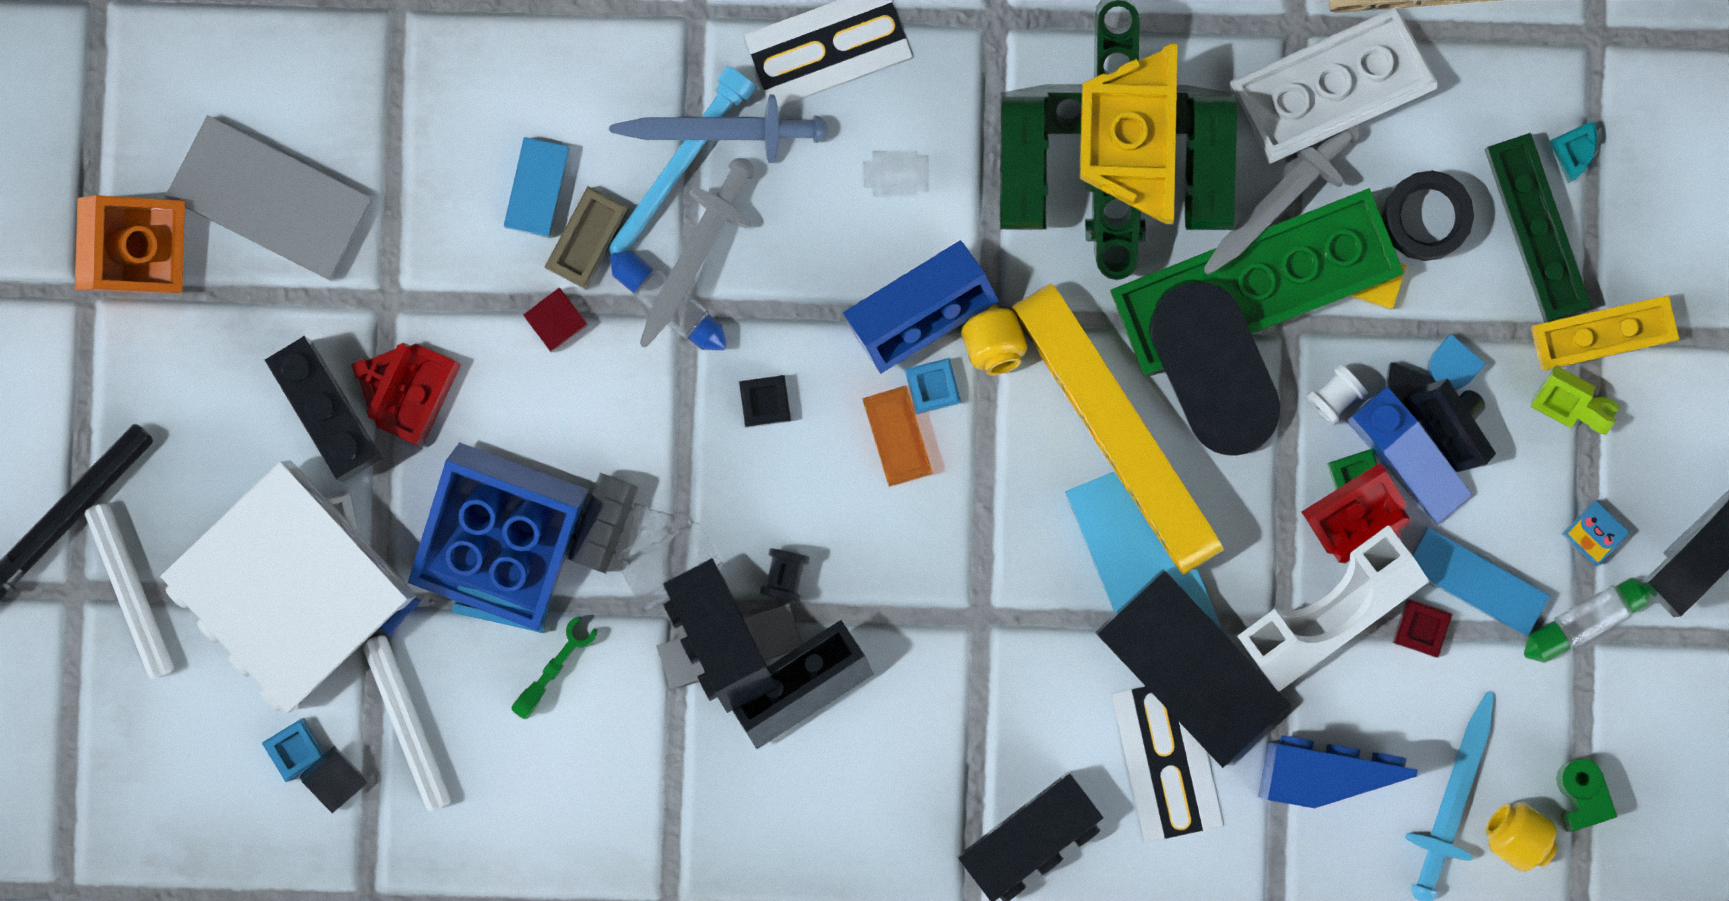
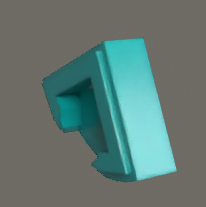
[1549,121,1598,183]

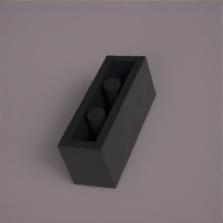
[264,336,383,482]
[663,558,777,713]
[732,620,874,749]
[957,772,1104,901]

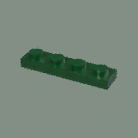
[1484,132,1591,323]

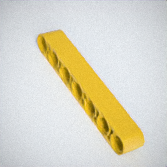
[1011,283,1223,575]

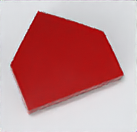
[351,343,461,448]
[1301,463,1410,564]

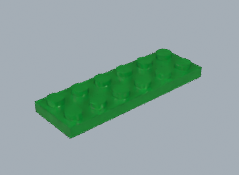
[1110,188,1404,377]

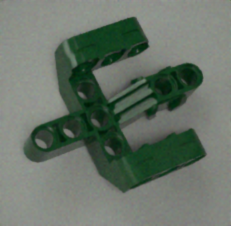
[1000,0,1237,280]

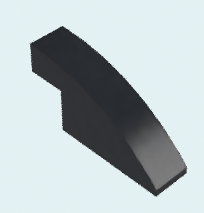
[1641,490,1729,617]

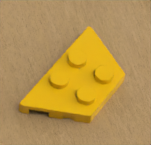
[1080,44,1178,224]

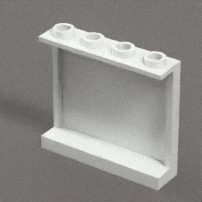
[160,460,416,713]

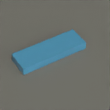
[1412,528,1550,637]

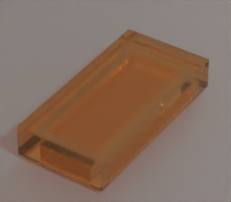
[862,385,933,487]

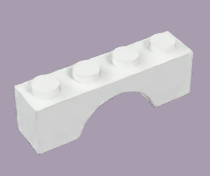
[1237,525,1430,692]

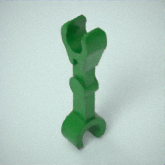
[511,616,597,719]

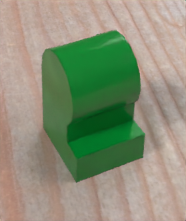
[1556,758,1617,832]

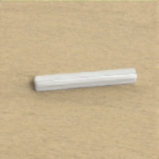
[85,503,174,679]
[362,635,451,811]

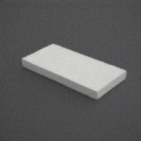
[1229,7,1437,164]

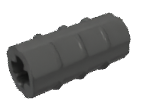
[567,473,639,574]

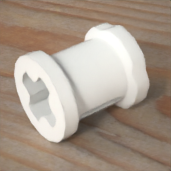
[1306,365,1368,426]

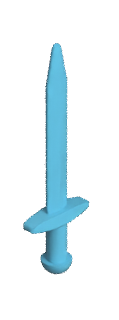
[1405,692,1494,901]

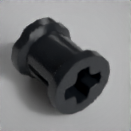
[760,548,810,602]

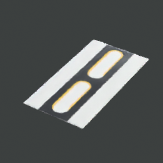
[743,0,913,107]
[1111,686,1224,844]

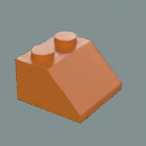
[75,195,185,294]

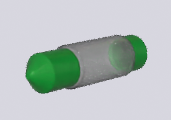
[1524,577,1652,663]

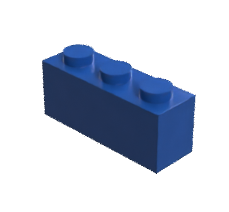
[842,240,999,374]

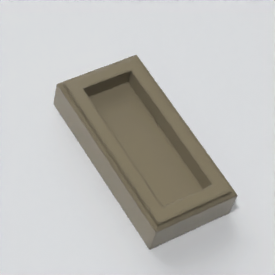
[545,186,629,290]

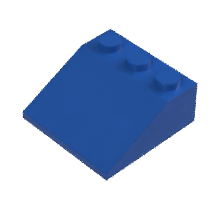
[408,442,590,631]

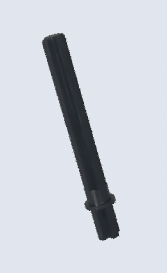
[0,424,153,600]

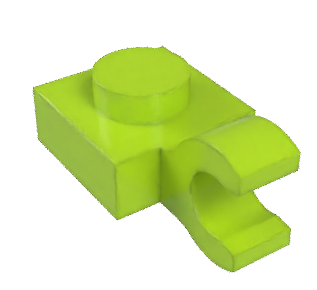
[1530,365,1620,435]

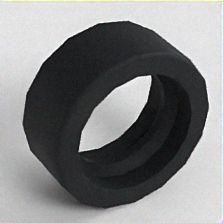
[1382,170,1474,261]

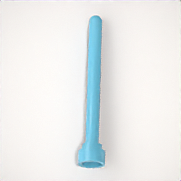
[609,65,757,254]

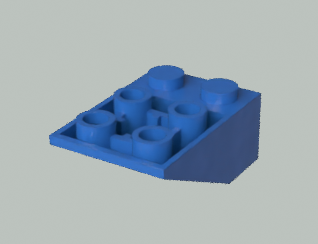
[1258,735,1418,809]

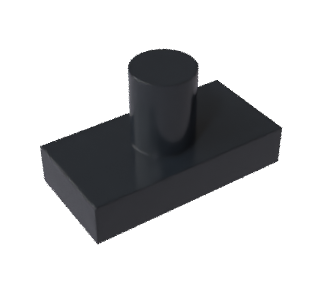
[1406,378,1496,472]

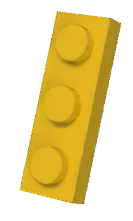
[1531,295,1680,372]

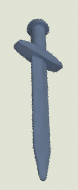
[609,94,828,163]

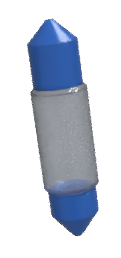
[610,251,727,351]

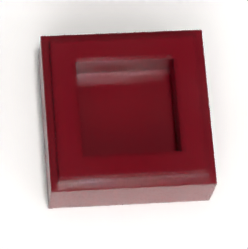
[523,287,588,353]
[1392,599,1453,658]

